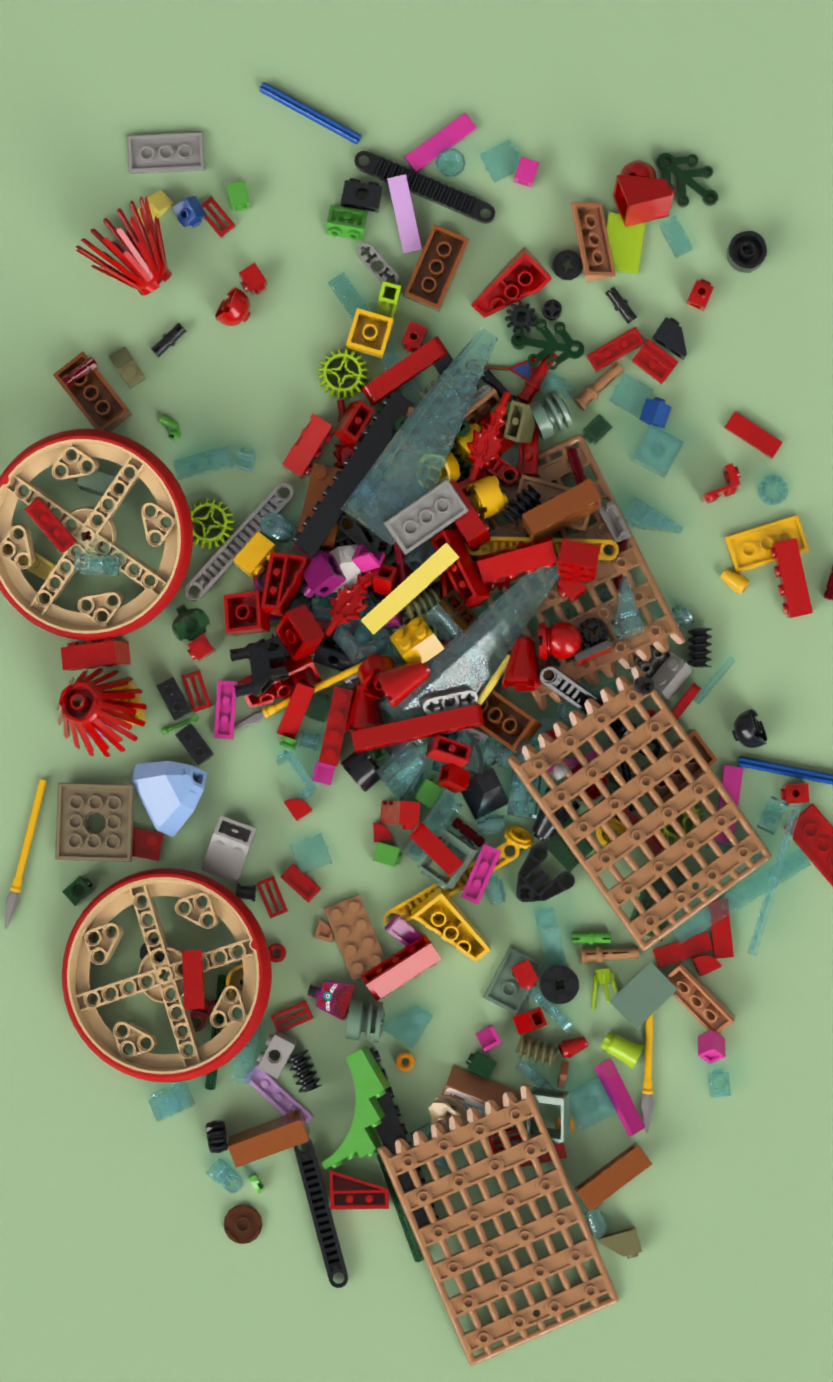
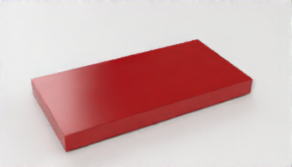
[783,803,833,887]

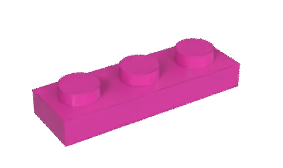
[214,680,237,739]
[461,844,502,904]

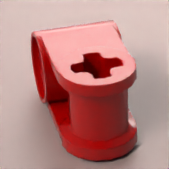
[482,458,518,487]
[190,999,215,1032]

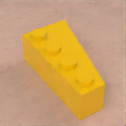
[411,887,491,962]

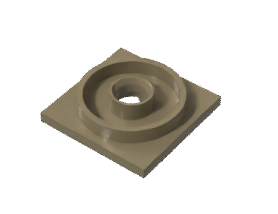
[55,783,135,862]

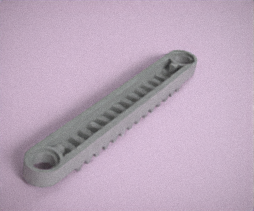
[185,483,294,601]

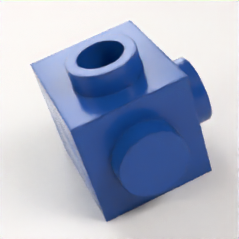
[173,196,207,228]
[639,397,672,428]

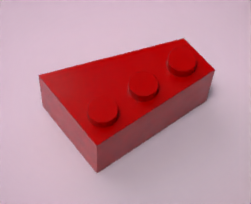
[380,801,420,830]

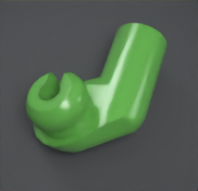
[159,414,181,441]

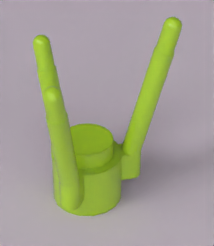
[592,968,619,1010]

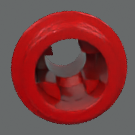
[558,1036,588,1058]

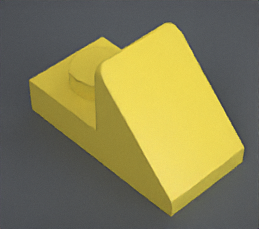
[133,190,174,228]

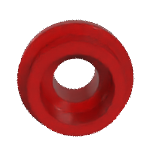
[269,943,286,963]

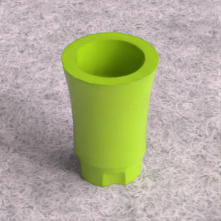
[600,1032,645,1069]

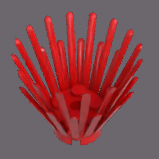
[75,196,172,296]
[57,668,147,757]

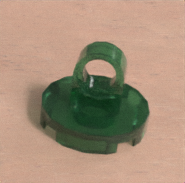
[172,604,210,641]

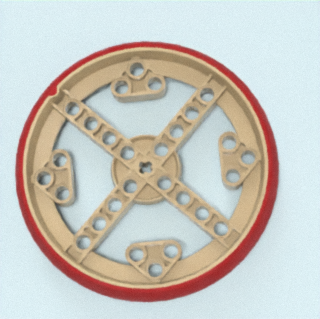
[0,429,193,640]
[62,868,272,1083]

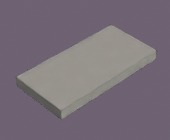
[127,132,205,174]
[383,479,469,555]

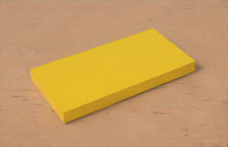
[725,514,809,573]

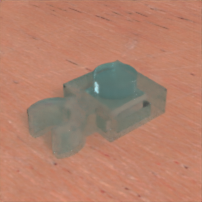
[540,372,576,400]

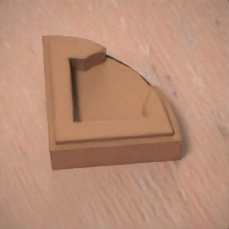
[314,919,333,943]
[557,1061,569,1089]

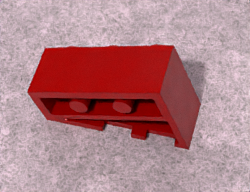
[282,413,334,478]
[450,480,491,551]
[261,552,311,616]
[61,638,131,671]
[330,1170,389,1210]

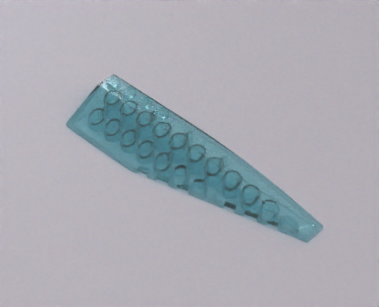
[341,327,498,546]
[381,553,561,748]

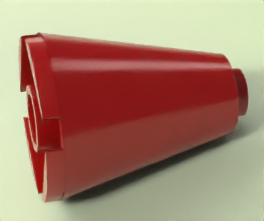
[502,636,541,692]
[375,660,431,708]
[346,682,384,733]

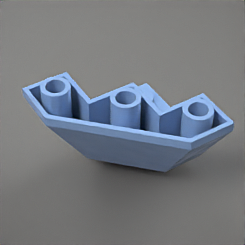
[132,761,207,837]

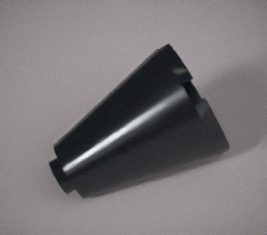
[532,786,580,841]

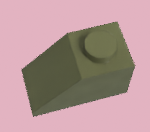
[109,347,146,389]
[503,400,535,443]
[598,1227,642,1259]

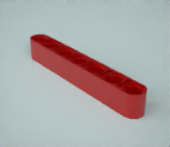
[351,704,485,753]

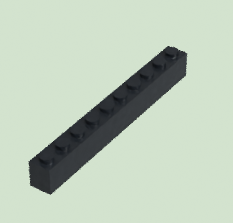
[292,392,414,561]
[369,1047,439,1227]

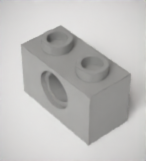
[256,1030,297,1079]

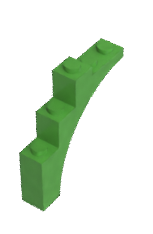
[322,1046,390,1169]

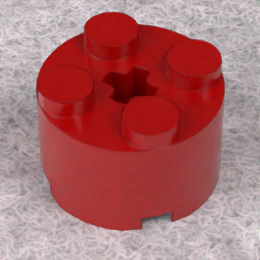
[357,653,396,699]

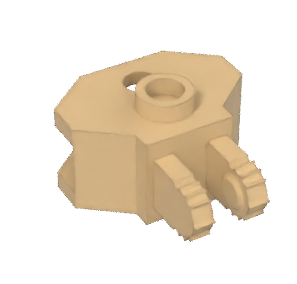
[425,1095,467,1132]

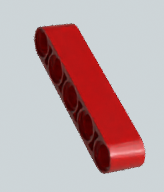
[361,336,449,406]

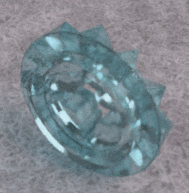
[757,475,788,505]

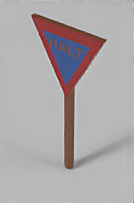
[470,358,535,380]

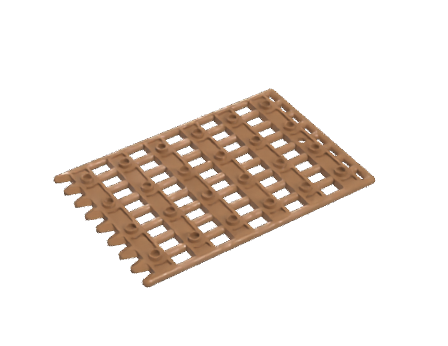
[449,434,685,711]
[507,665,772,951]
[378,1084,619,1365]

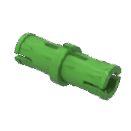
[572,930,611,945]

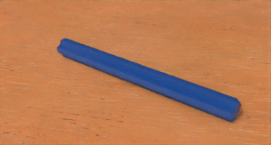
[259,82,361,144]
[738,756,833,785]

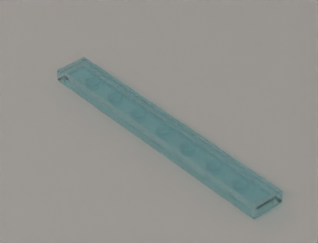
[328,272,423,408]
[747,806,801,956]
[672,848,811,945]

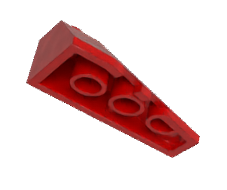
[471,247,552,318]

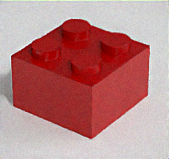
[557,539,601,582]
[224,591,270,636]
[275,604,325,662]

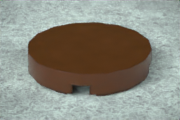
[224,1205,262,1244]

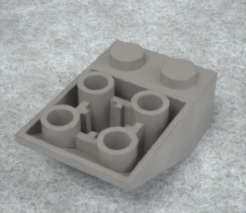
[630,644,693,700]
[201,815,257,883]

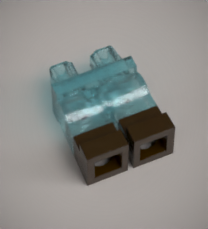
[424,589,478,641]

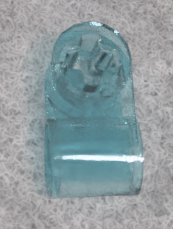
[206,1158,243,1193]

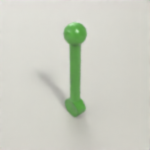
[161,714,199,734]

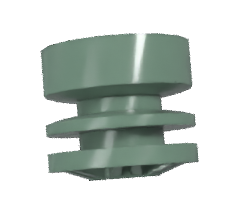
[528,391,573,440]
[346,999,385,1043]

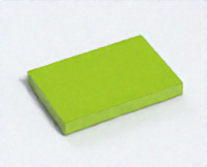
[606,212,646,275]

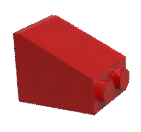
[613,174,674,227]

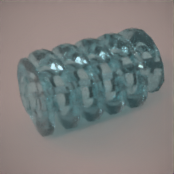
[260,512,297,544]

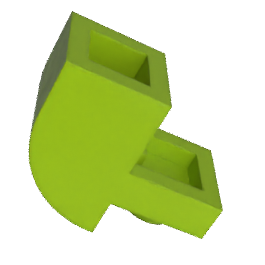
[376,281,402,319]

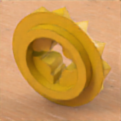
[596,818,626,845]
[504,825,534,849]

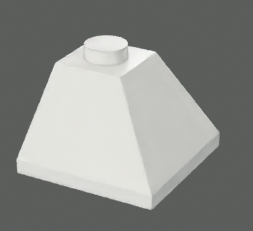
[329,544,362,593]

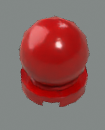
[538,621,582,661]

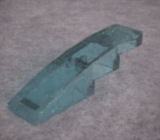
[231,1019,263,1084]

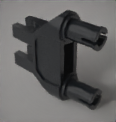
[230,643,289,697]

